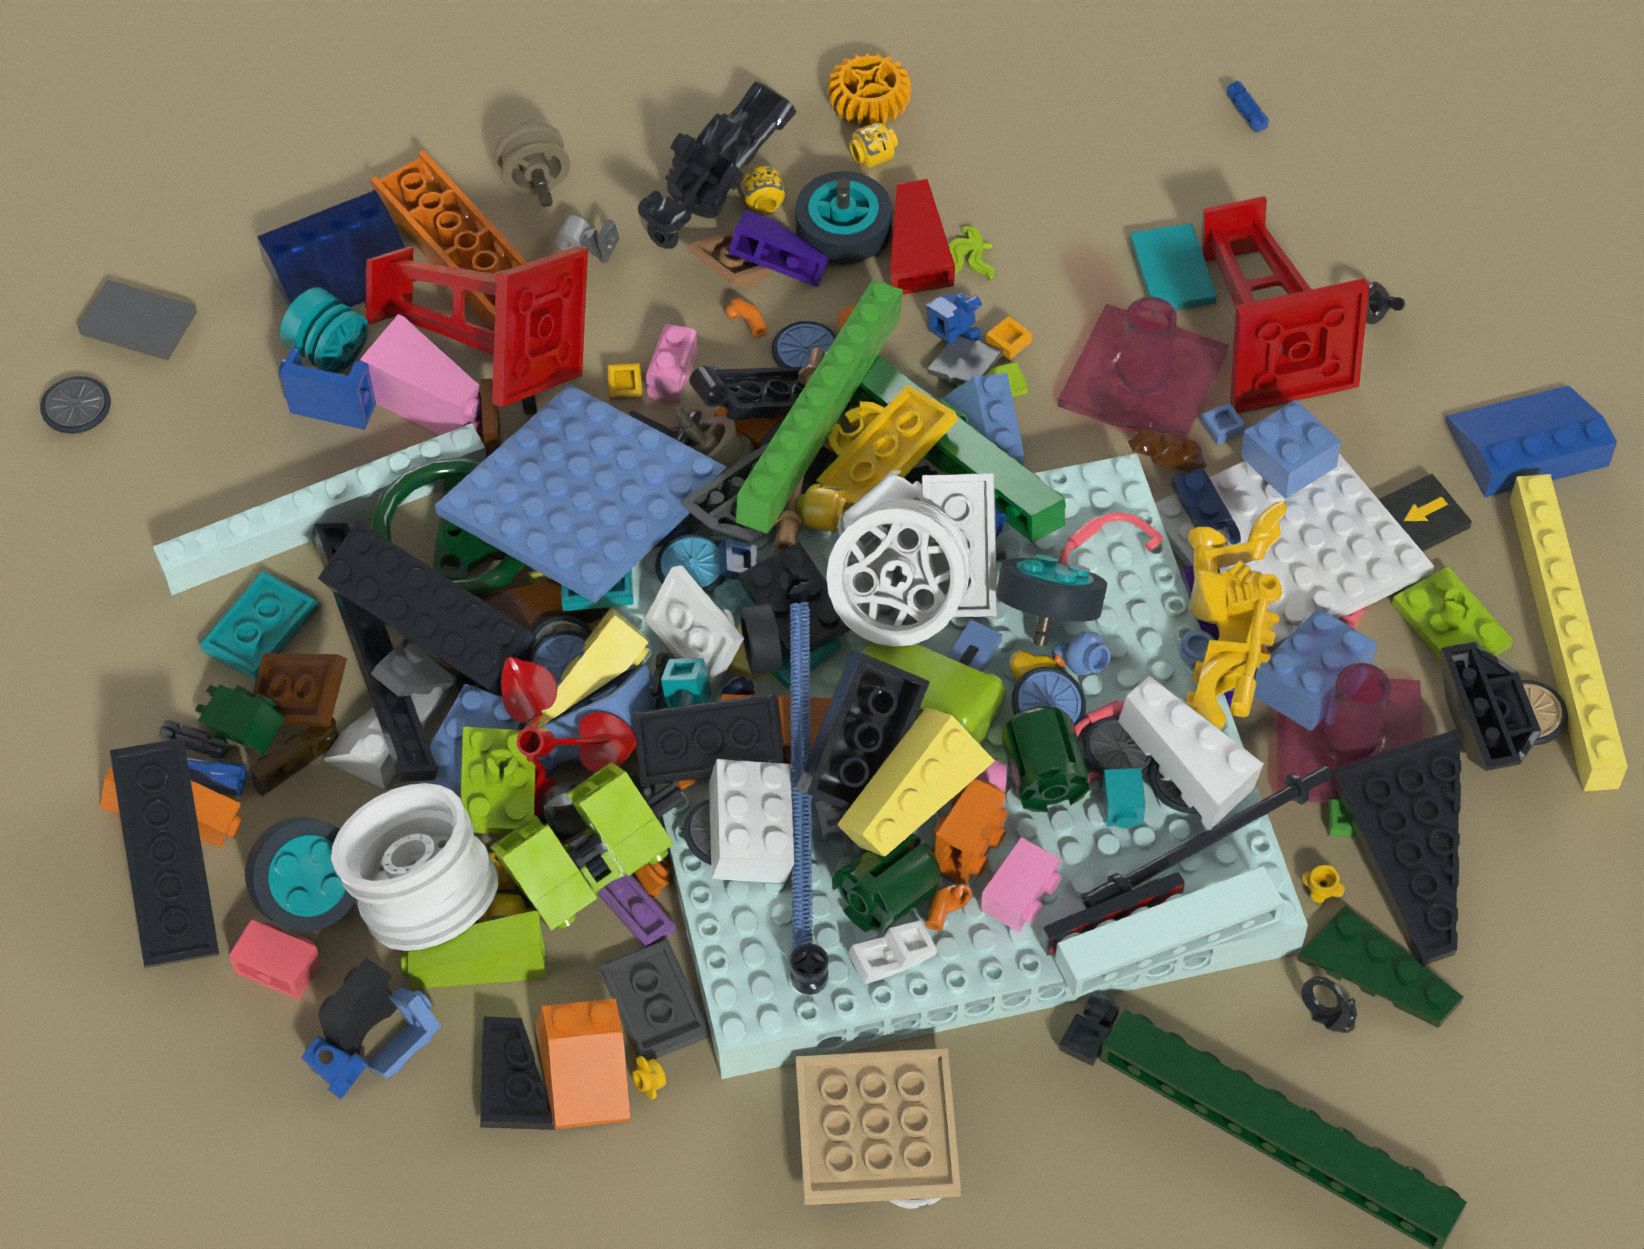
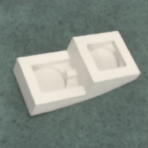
[848,920,938,984]

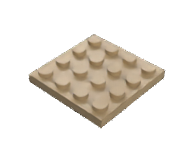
[796,1048,961,1205]

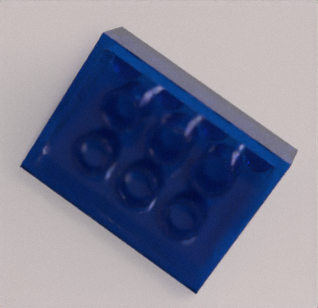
[257,190,417,307]

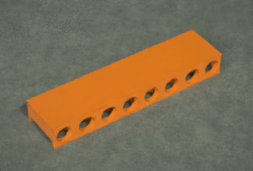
[370,149,528,331]

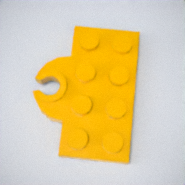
[817,384,959,506]

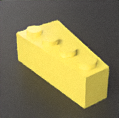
[837,707,995,857]

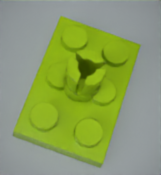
[1392,566,1513,661]
[460,727,535,835]

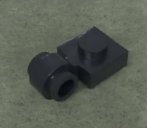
[1059,994,1120,1066]

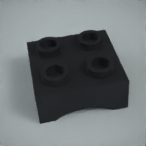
[318,958,397,1056]

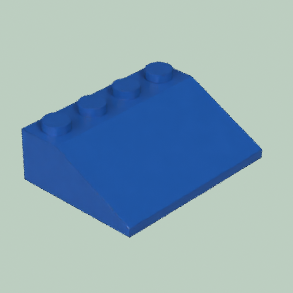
[1445,385,1617,497]

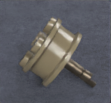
[495,121,570,207]
[675,406,754,470]

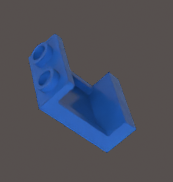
[279,348,376,430]

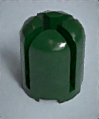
[1001,706,1090,812]
[832,833,941,934]

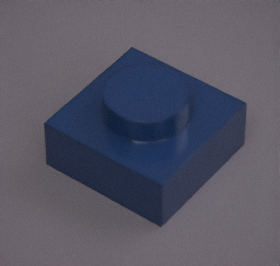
[719,538,757,580]

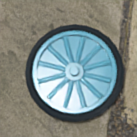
[655,534,726,594]

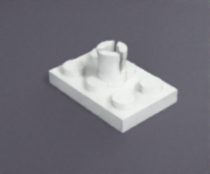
[644,566,744,691]

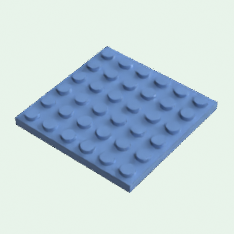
[435,384,727,603]

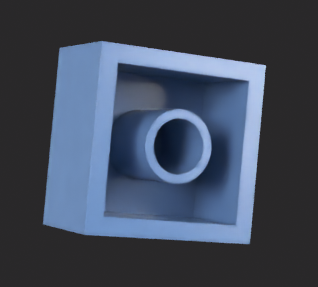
[1241,400,1341,499]

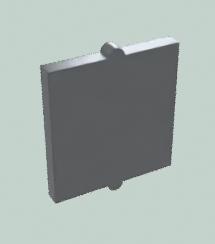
[927,336,1003,384]

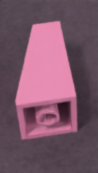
[360,314,483,437]

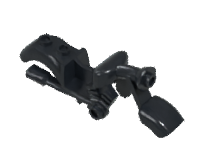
[638,82,796,249]

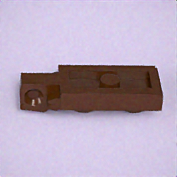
[1128,429,1207,472]

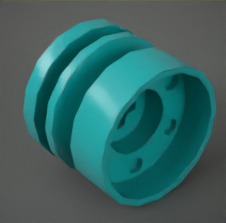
[280,287,369,374]

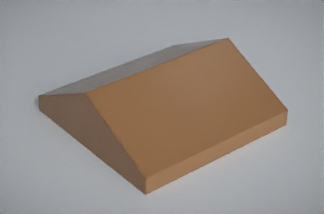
[687,231,774,290]

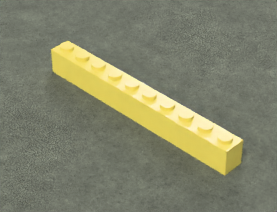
[1509,474,1628,792]

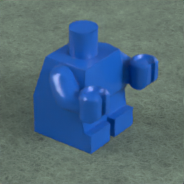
[926,292,982,344]

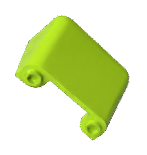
[837,641,1006,745]

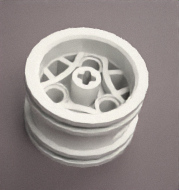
[826,498,971,647]

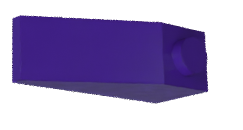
[728,209,829,287]

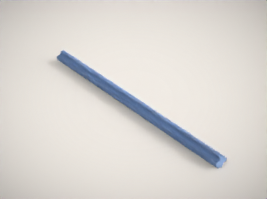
[790,602,813,953]

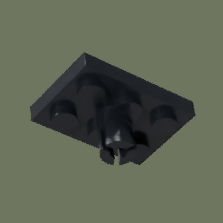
[738,541,851,659]

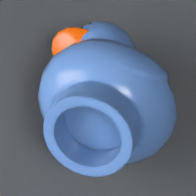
[1052,631,1111,675]

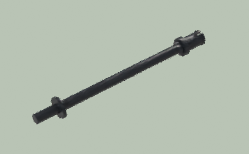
[1081,766,1332,909]

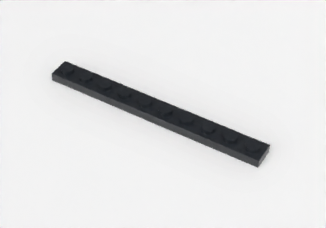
[312,523,438,782]

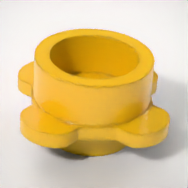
[1302,865,1345,903]
[632,1056,666,1100]

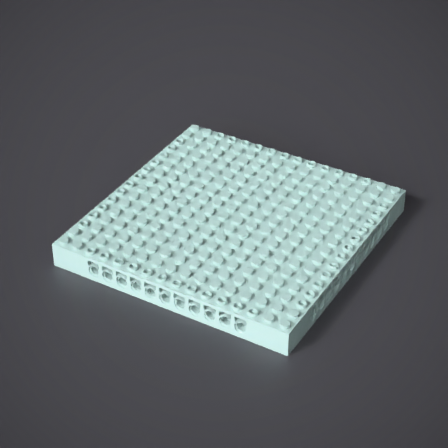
[608,453,1308,1079]

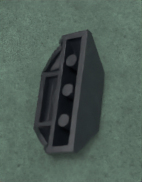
[1440,642,1542,771]

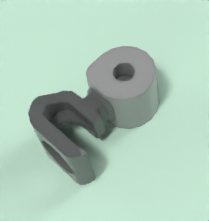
[554,215,619,263]

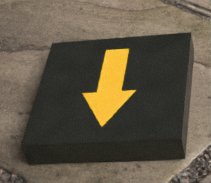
[1378,474,1472,552]

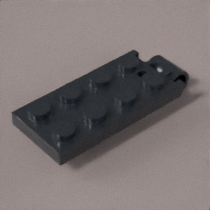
[689,366,851,420]

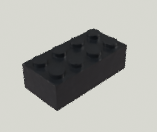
[795,651,930,811]

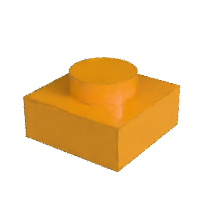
[986,316,1033,360]

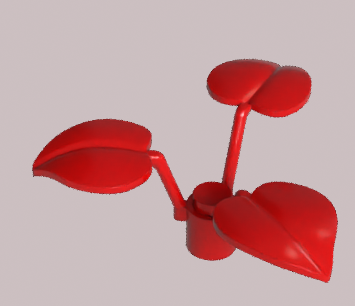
[501,657,637,818]

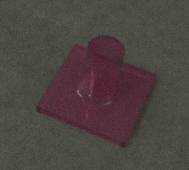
[1058,297,1229,439]
[1277,663,1422,803]

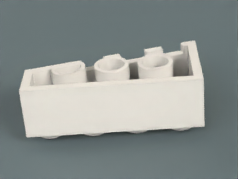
[1118,676,1264,831]

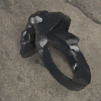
[1366,281,1405,324]
[1301,976,1357,1033]

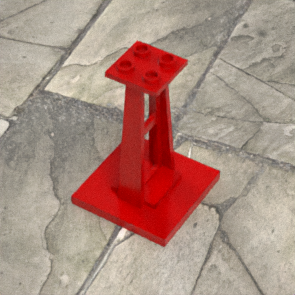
[1201,196,1369,413]
[365,246,588,407]

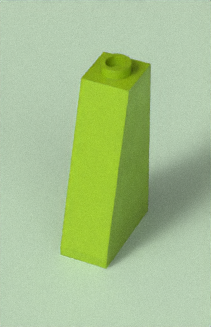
[401,911,547,989]

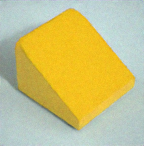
[607,363,642,398]

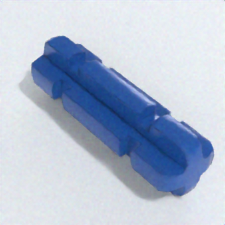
[1226,81,1269,132]

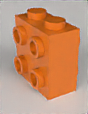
[932,778,1008,885]

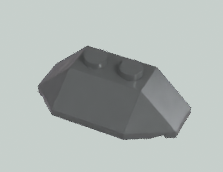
[681,443,785,542]

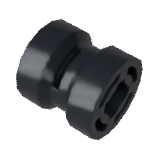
[790,943,829,995]

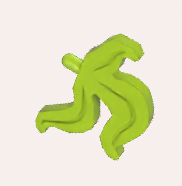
[949,226,994,280]

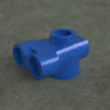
[301,1036,369,1099]

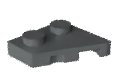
[371,638,458,696]

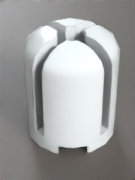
[837,470,923,560]

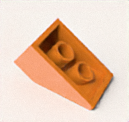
[535,999,631,1130]

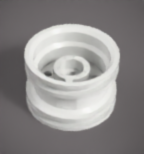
[331,783,498,951]

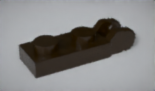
[249,716,339,797]

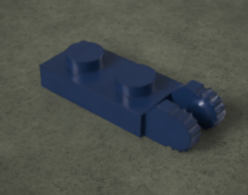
[1171,468,1241,545]

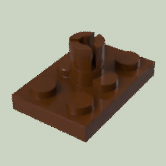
[253,654,347,727]

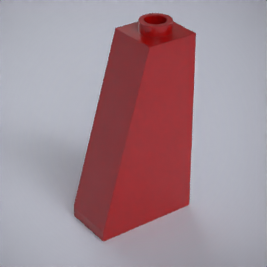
[890,179,955,295]

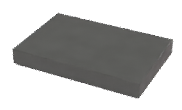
[78,280,197,360]
[599,939,711,1061]

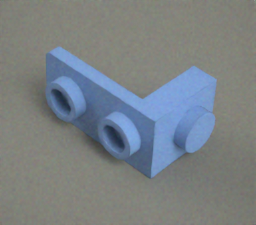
[367,986,442,1078]

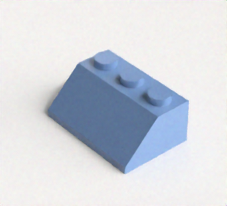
[942,373,1024,466]
[541,664,651,766]

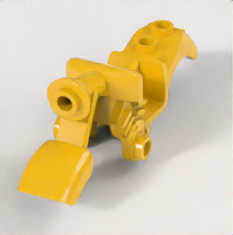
[1185,501,1287,731]

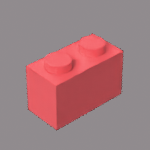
[229,919,322,1000]

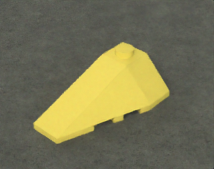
[525,607,649,728]

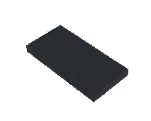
[633,693,786,786]

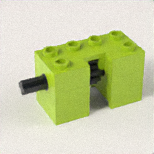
[490,763,685,931]

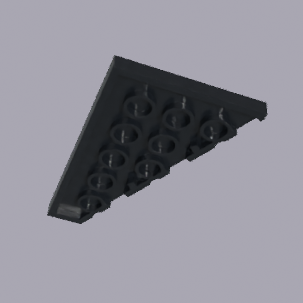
[1331,728,1462,966]

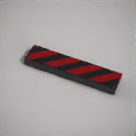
[1041,872,1185,956]

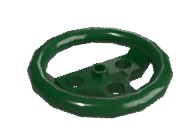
[369,458,526,598]

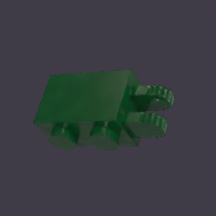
[194,684,285,755]

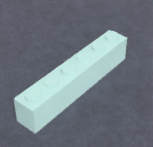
[1055,866,1285,998]

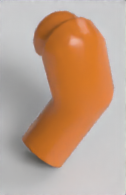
[725,298,768,337]
[925,883,972,931]

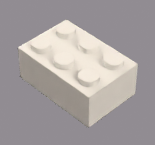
[709,759,794,883]

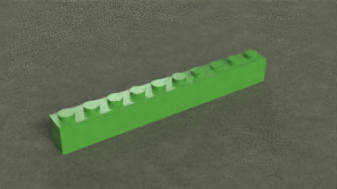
[736,280,903,534]

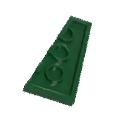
[1297,906,1464,1028]

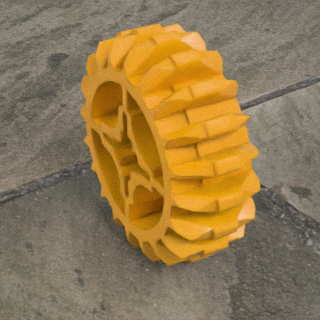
[828,51,911,126]

